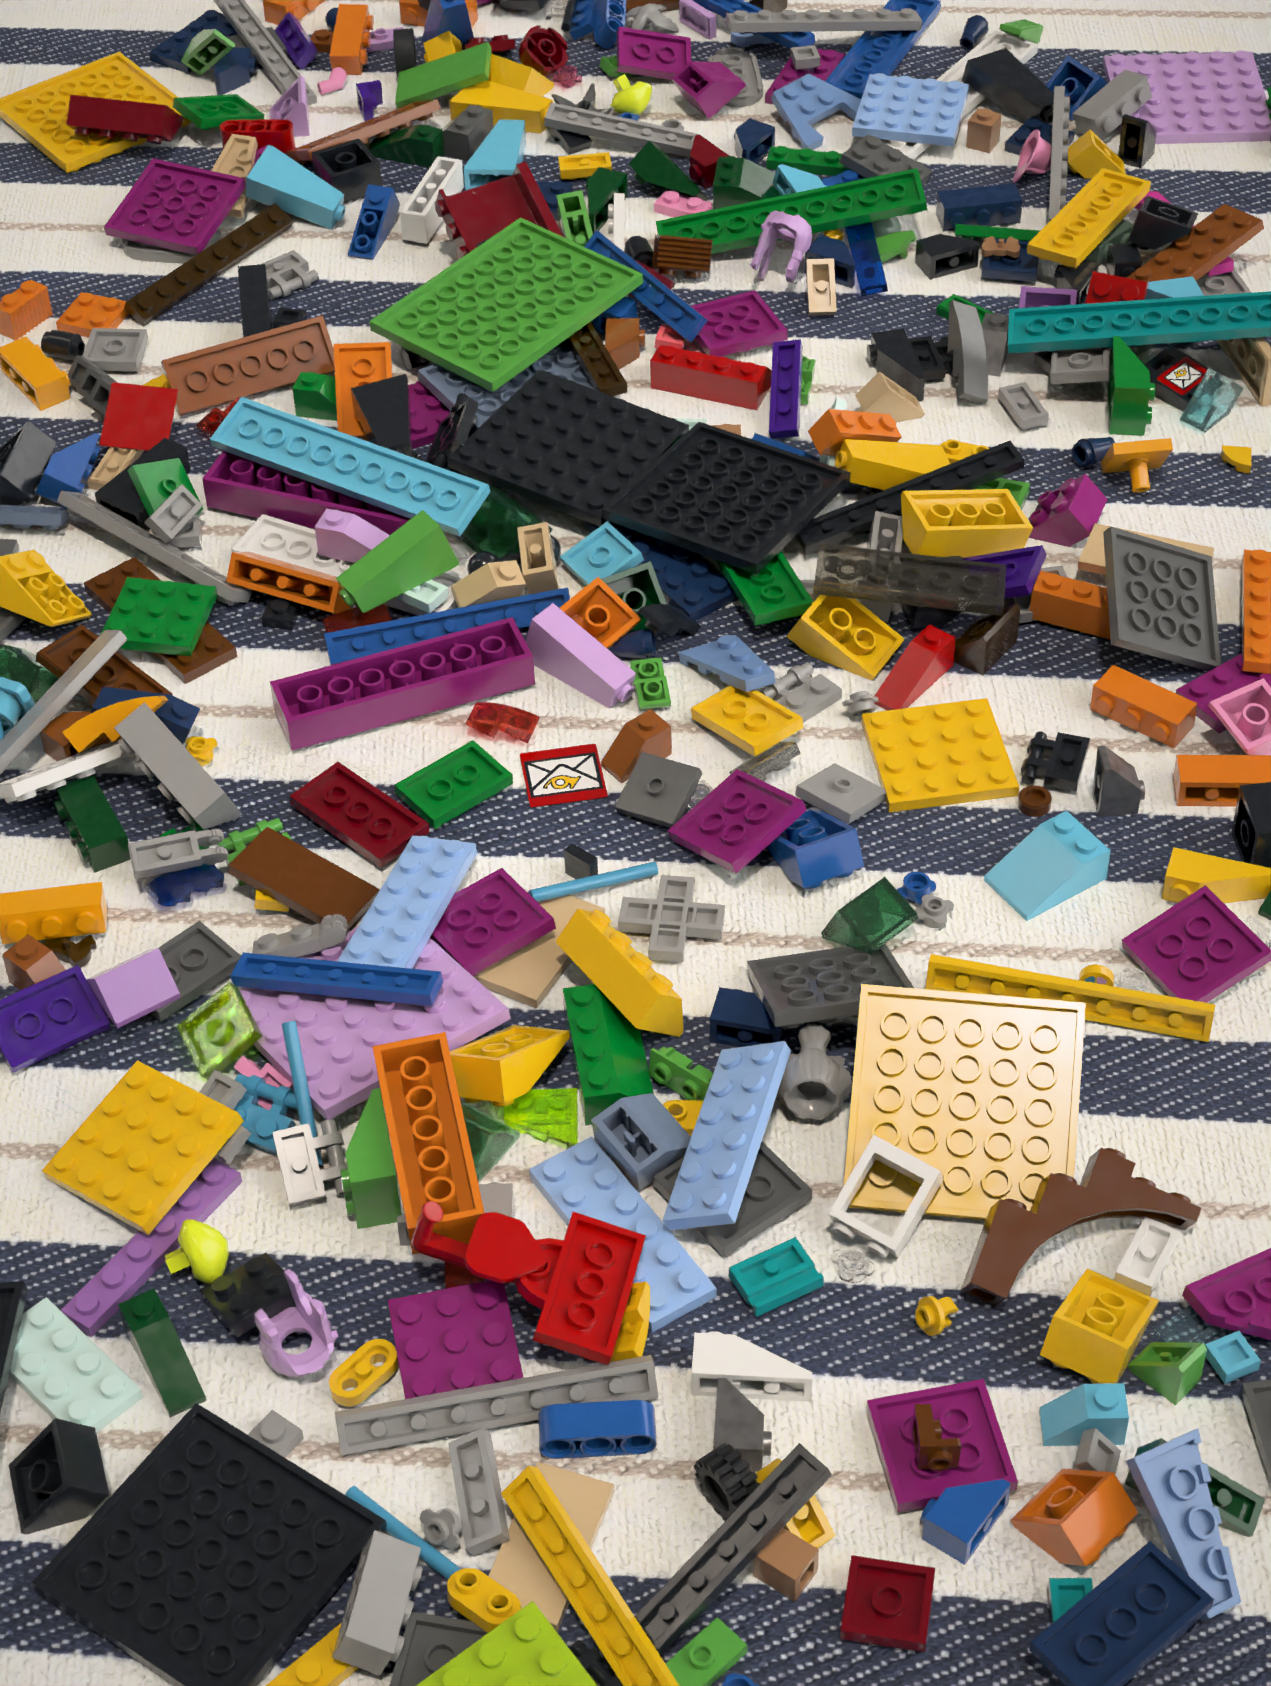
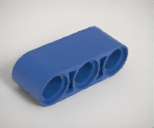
[594,0,626,49]
[538,1400,657,1459]

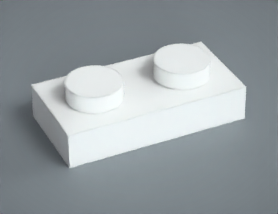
[1114,1217,1181,1296]

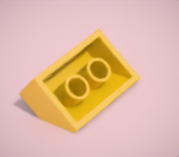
[488,54,555,96]

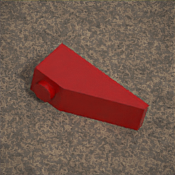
[874,624,956,711]

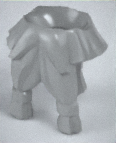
[777,1023,852,1120]

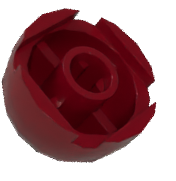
[518,25,569,77]

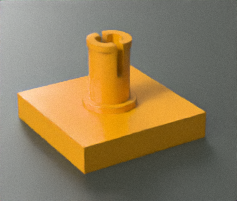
[1101,438,1173,493]

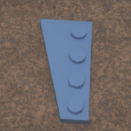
[1126,1428,1241,1621]

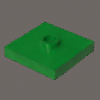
[128,458,203,517]

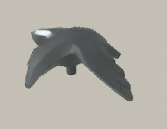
[551,83,614,114]

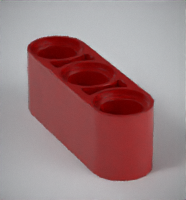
[220,119,296,154]

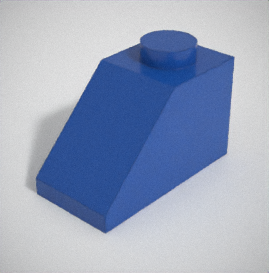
[921,1479,1011,1565]

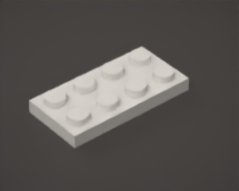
[0,742,128,803]

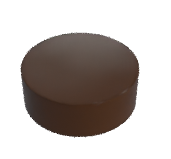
[1018,785,1052,817]

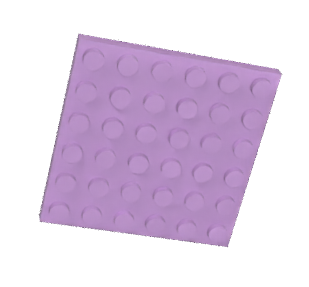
[1103,50,1271,144]
[218,927,510,1120]

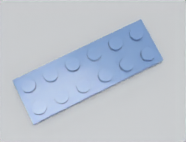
[338,836,477,969]
[662,1041,791,1230]
[529,1136,717,1333]

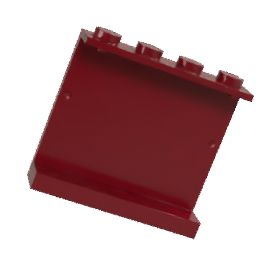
[435,161,563,259]

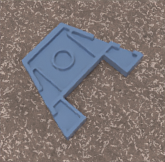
[771,74,861,150]

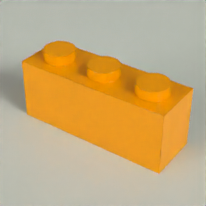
[0,337,71,411]
[0,882,108,945]

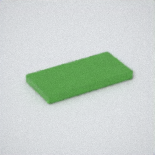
[395,42,492,108]

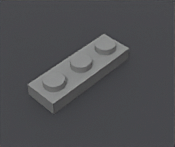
[448,1428,510,1556]

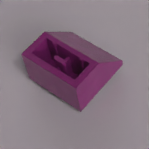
[671,62,747,119]
[1028,474,1108,547]

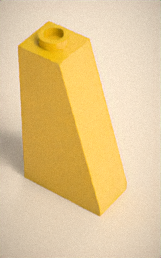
[449,80,553,134]
[835,439,951,490]

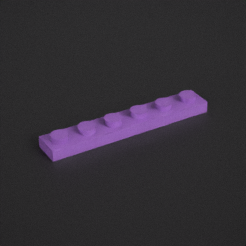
[60,1157,242,1337]

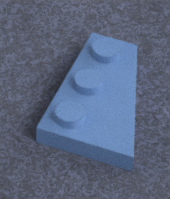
[678,635,776,692]

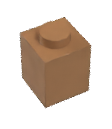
[966,108,1002,153]
[753,1528,819,1602]

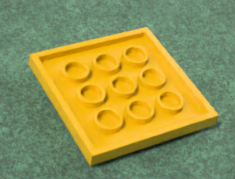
[861,698,1019,813]
[41,1060,244,1235]

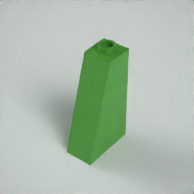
[336,510,460,613]

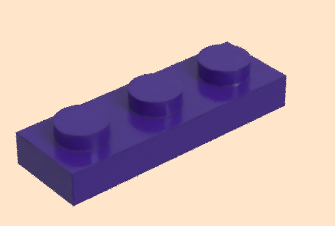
[274,12,318,69]

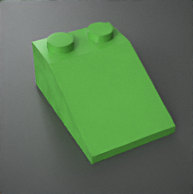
[340,1088,401,1229]

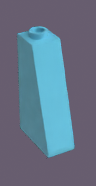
[464,120,526,191]
[245,145,346,230]

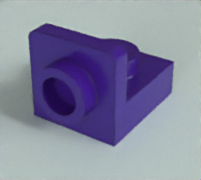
[356,80,383,121]

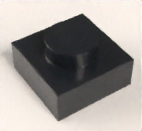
[261,597,301,630]

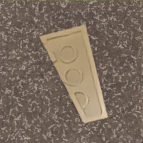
[211,134,258,218]

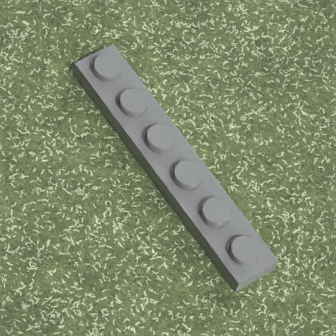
[544,102,698,157]

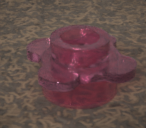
[553,66,582,88]

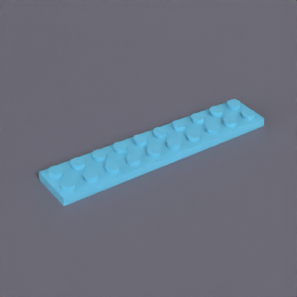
[210,397,490,537]

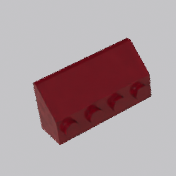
[66,95,184,144]

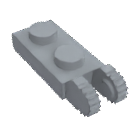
[128,829,228,879]
[252,914,348,958]

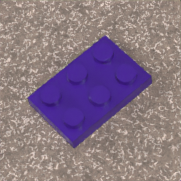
[962,545,1047,603]
[0,965,110,1073]

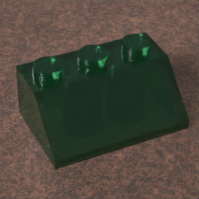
[453,478,553,565]

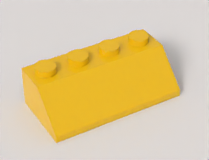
[901,489,1033,559]
[555,908,684,1037]

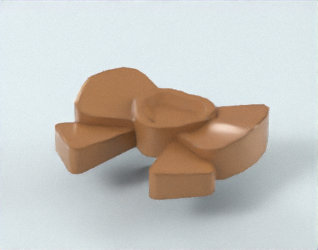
[981,236,1020,258]

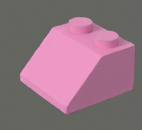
[1209,678,1271,755]

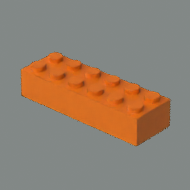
[372,1032,485,1255]

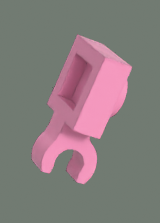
[233,1055,294,1110]

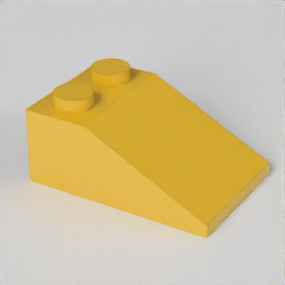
[786,580,905,681]
[450,1025,570,1106]
[1040,1268,1159,1384]

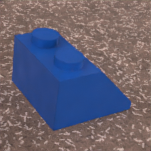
[1046,55,1108,121]

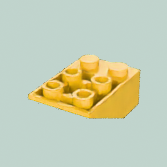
[0,549,92,627]

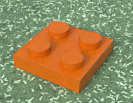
[56,292,129,338]

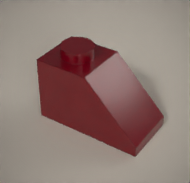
[689,134,729,189]

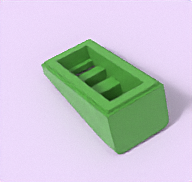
[999,19,1044,44]

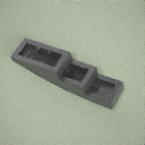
[947,300,988,404]
[67,355,118,415]

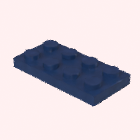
[149,10,238,74]
[1029,1541,1214,1686]

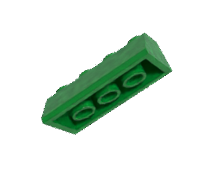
[563,984,654,1126]

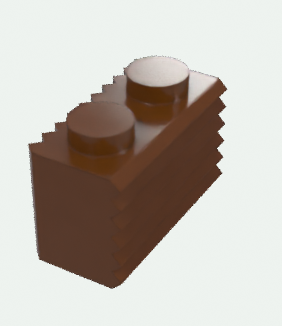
[652,235,713,278]

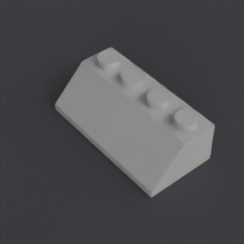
[114,702,242,830]

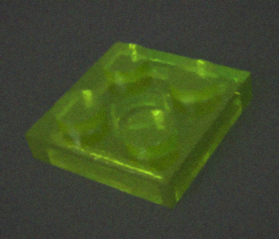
[177,981,263,1080]

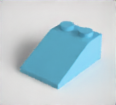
[984,810,1111,921]

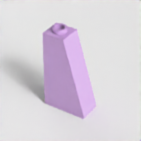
[526,603,636,709]

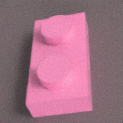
[654,190,712,218]

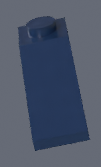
[90,687,200,745]

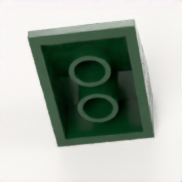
[713,156,781,209]

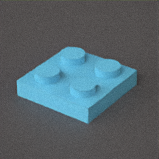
[560,522,644,586]

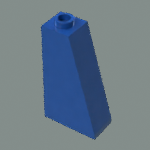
[422,0,474,46]

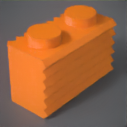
[0,280,53,341]

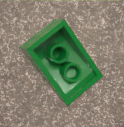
[1108,336,1155,436]

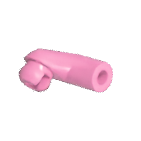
[317,67,347,95]

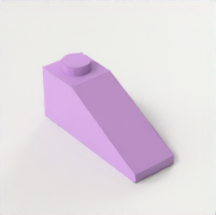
[315,509,390,563]

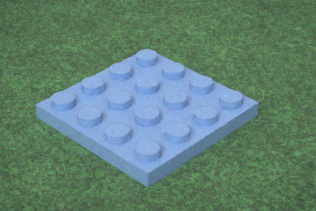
[852,73,969,147]

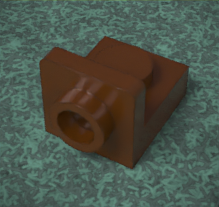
[912,1404,961,1471]

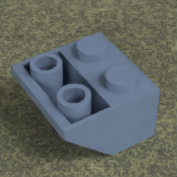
[591,1093,691,1192]

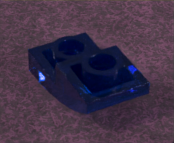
[145,863,224,907]

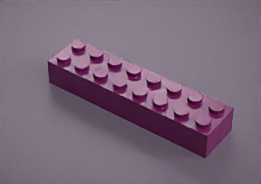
[202,451,410,535]
[270,617,535,750]

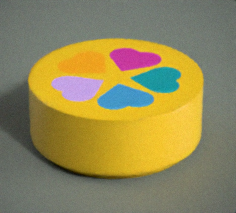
[1078,964,1114,986]

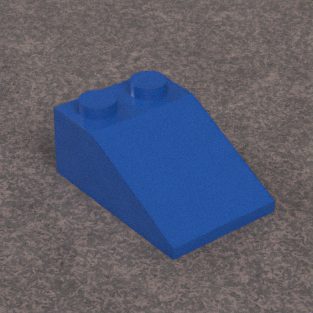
[766,807,864,889]

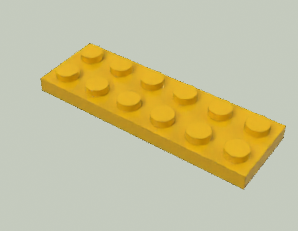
[1027,168,1151,268]

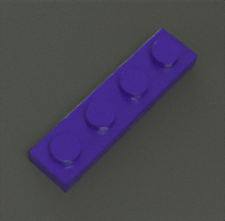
[769,339,803,439]

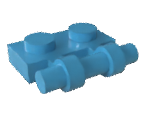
[233,1074,298,1155]

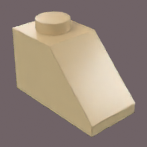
[855,371,925,422]
[517,522,559,594]
[451,560,526,608]

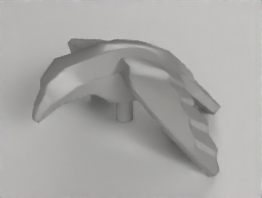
[625,3,679,32]

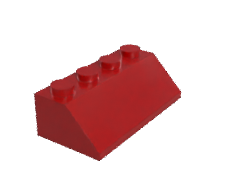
[650,345,772,411]

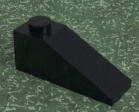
[866,329,925,402]

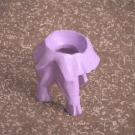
[750,210,812,283]
[254,1269,338,1377]

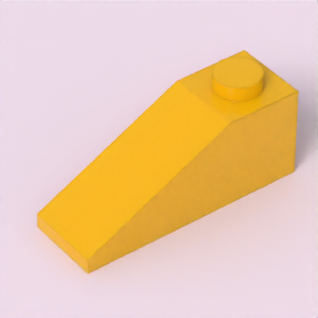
[1162,847,1271,903]

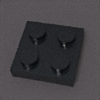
[199,1252,295,1337]

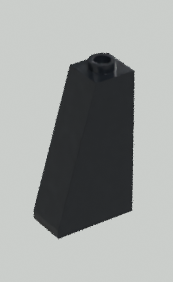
[962,48,1054,124]
[238,264,273,337]
[351,374,412,457]
[95,438,191,532]

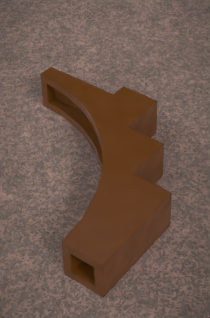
[960,1148,1201,1307]

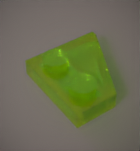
[504,1088,578,1149]

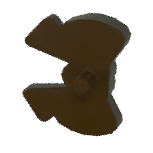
[43,935,96,968]

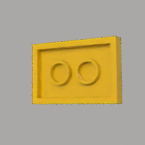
[691,685,804,757]

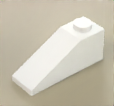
[692,1332,812,1402]

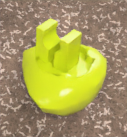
[611,74,652,115]
[165,1219,229,1285]

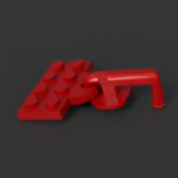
[412,1201,646,1365]

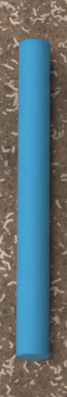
[528,862,658,902]
[282,1021,323,1166]
[345,1486,461,1580]

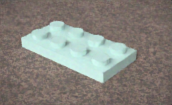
[9,1297,143,1434]

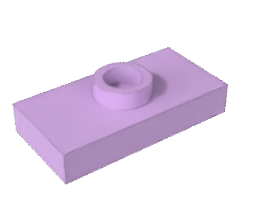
[679,0,716,40]
[366,27,403,53]

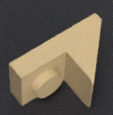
[806,258,837,316]

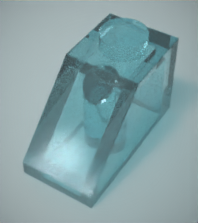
[1180,368,1243,433]

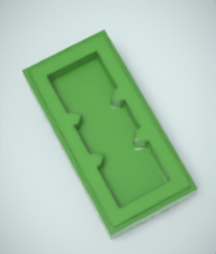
[665,1617,748,1686]

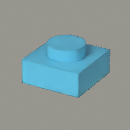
[1205,1331,1261,1384]

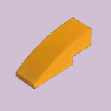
[62,695,169,753]

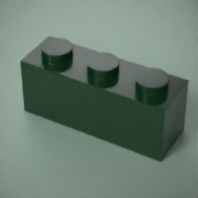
[53,774,131,873]

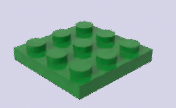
[100,577,217,656]

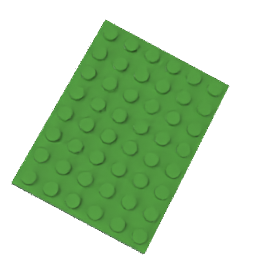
[369,217,643,392]

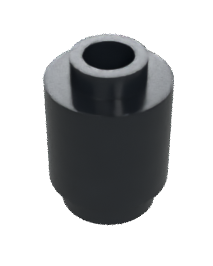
[624,236,654,269]
[41,330,85,361]

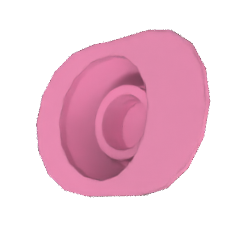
[1012,130,1052,183]

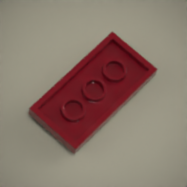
[290,762,430,868]

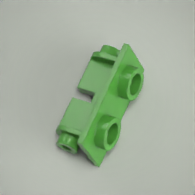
[649,1047,713,1101]

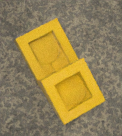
[610,1281,650,1362]

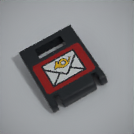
[1144,345,1224,413]

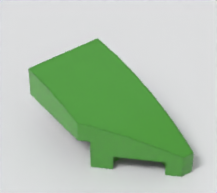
[865,231,917,266]

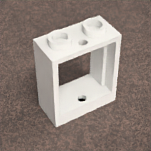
[828,1135,943,1258]

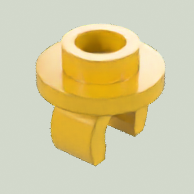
[915,1296,958,1336]

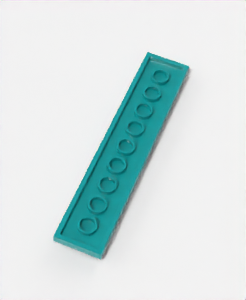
[1008,291,1271,353]

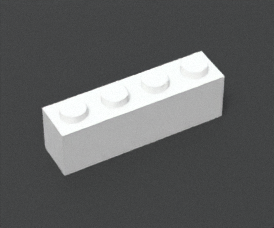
[400,156,464,244]

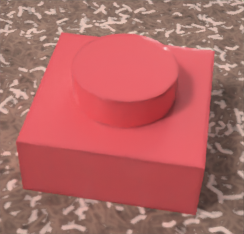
[654,324,686,349]

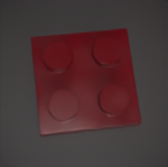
[462,35,516,53]
[840,1555,935,1652]

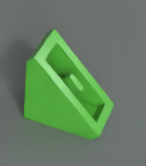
[1127,1342,1207,1406]

